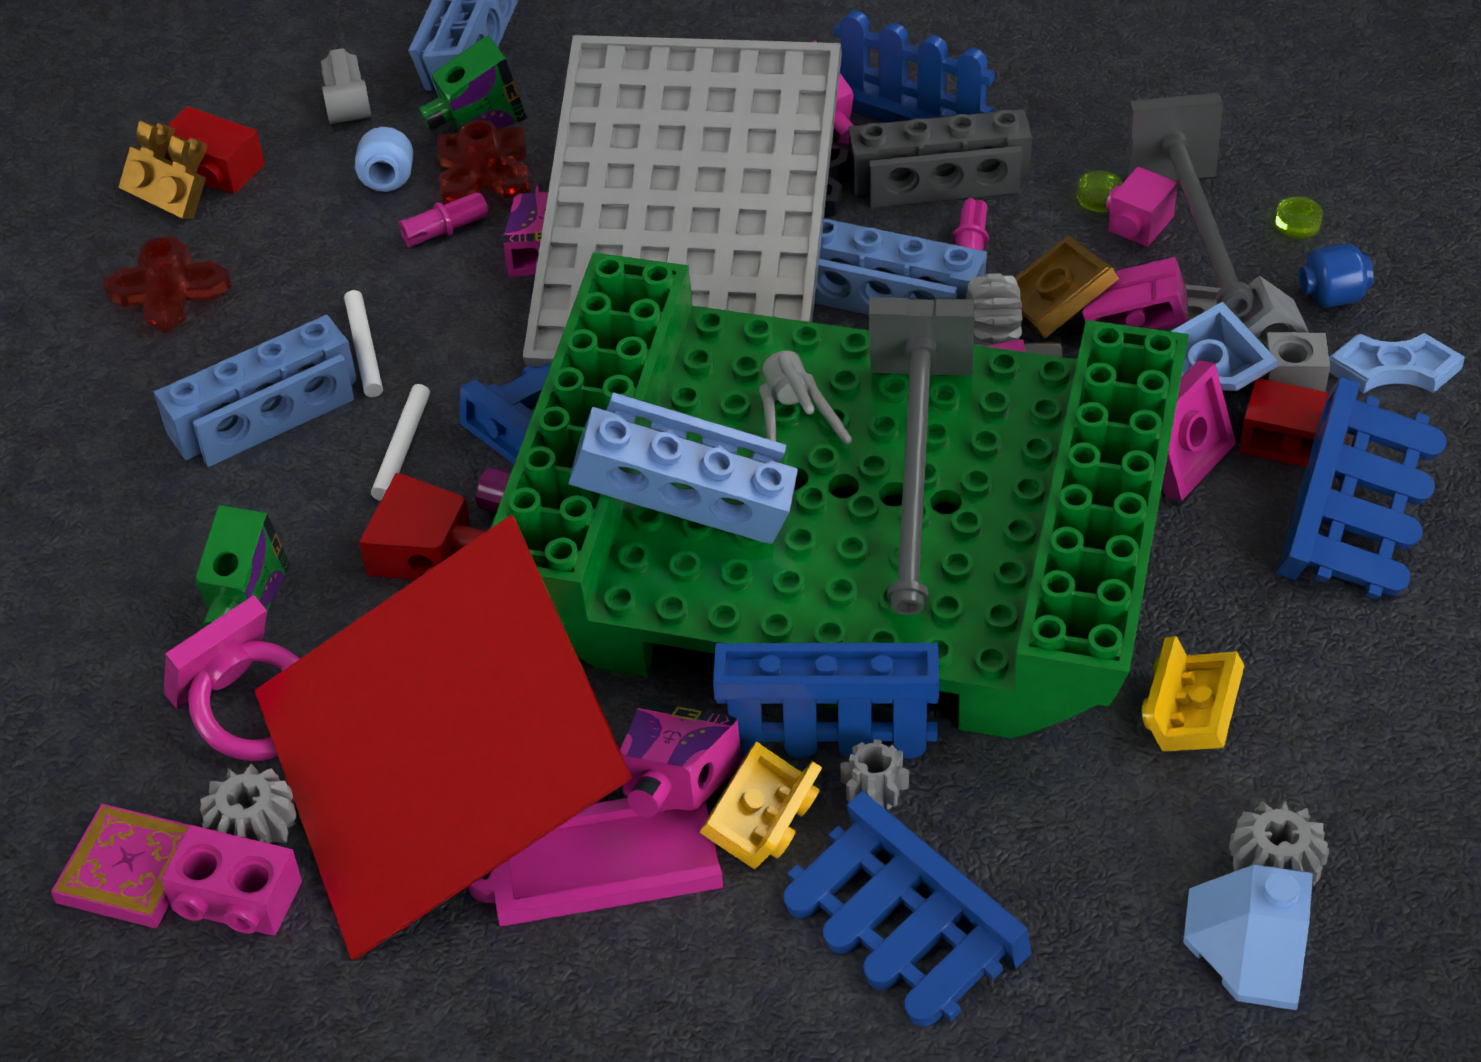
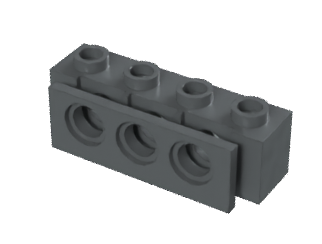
[848,109,1032,208]

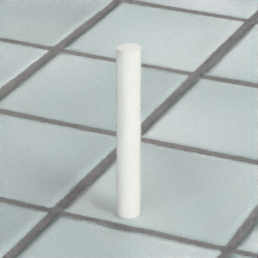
[344,290,383,397]
[371,384,430,501]

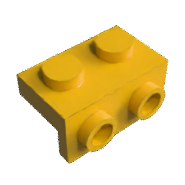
[1142,636,1244,752]
[699,741,822,870]

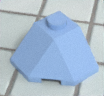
[1171,301,1278,391]
[1183,864,1313,1010]

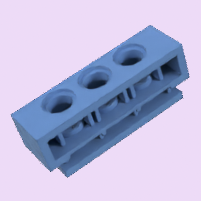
[408,0,518,97]
[814,218,987,315]
[154,315,357,467]
[568,392,798,545]

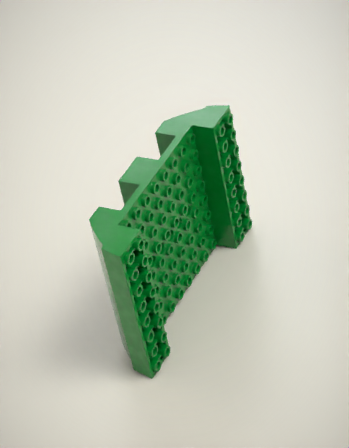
[491,252,1189,739]

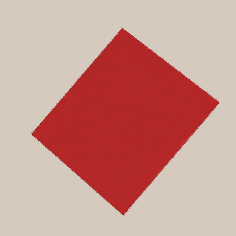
[254,514,633,961]

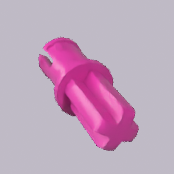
[398,192,488,248]
[952,198,989,251]

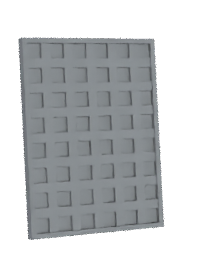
[522,35,842,367]

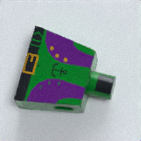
[418,35,527,140]
[196,505,290,628]

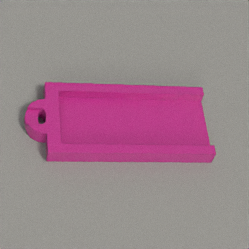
[467,798,723,927]

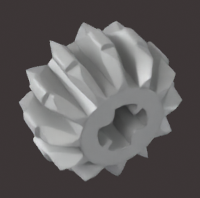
[966,273,1023,343]
[200,764,296,844]
[1229,799,1329,887]

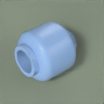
[355,127,414,192]

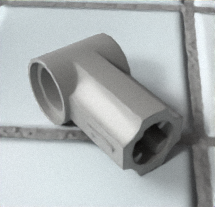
[321,48,372,124]

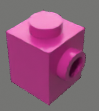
[1106,166,1178,247]

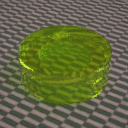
[1077,170,1123,212]
[1275,196,1323,239]

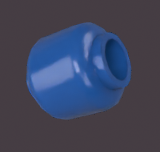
[1298,243,1373,308]

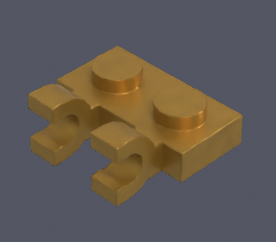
[118,120,208,219]

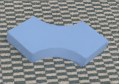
[1329,333,1465,393]

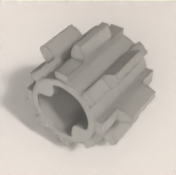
[840,739,909,810]

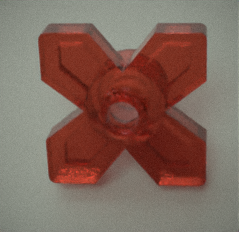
[437,120,530,205]
[103,236,232,334]

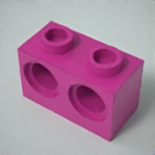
[161,825,302,936]

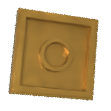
[1015,235,1119,338]

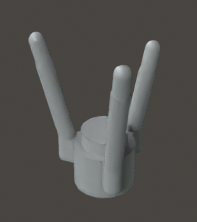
[759,351,852,445]

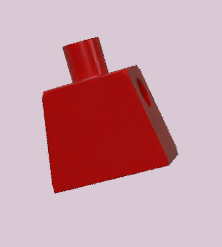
[359,473,488,580]

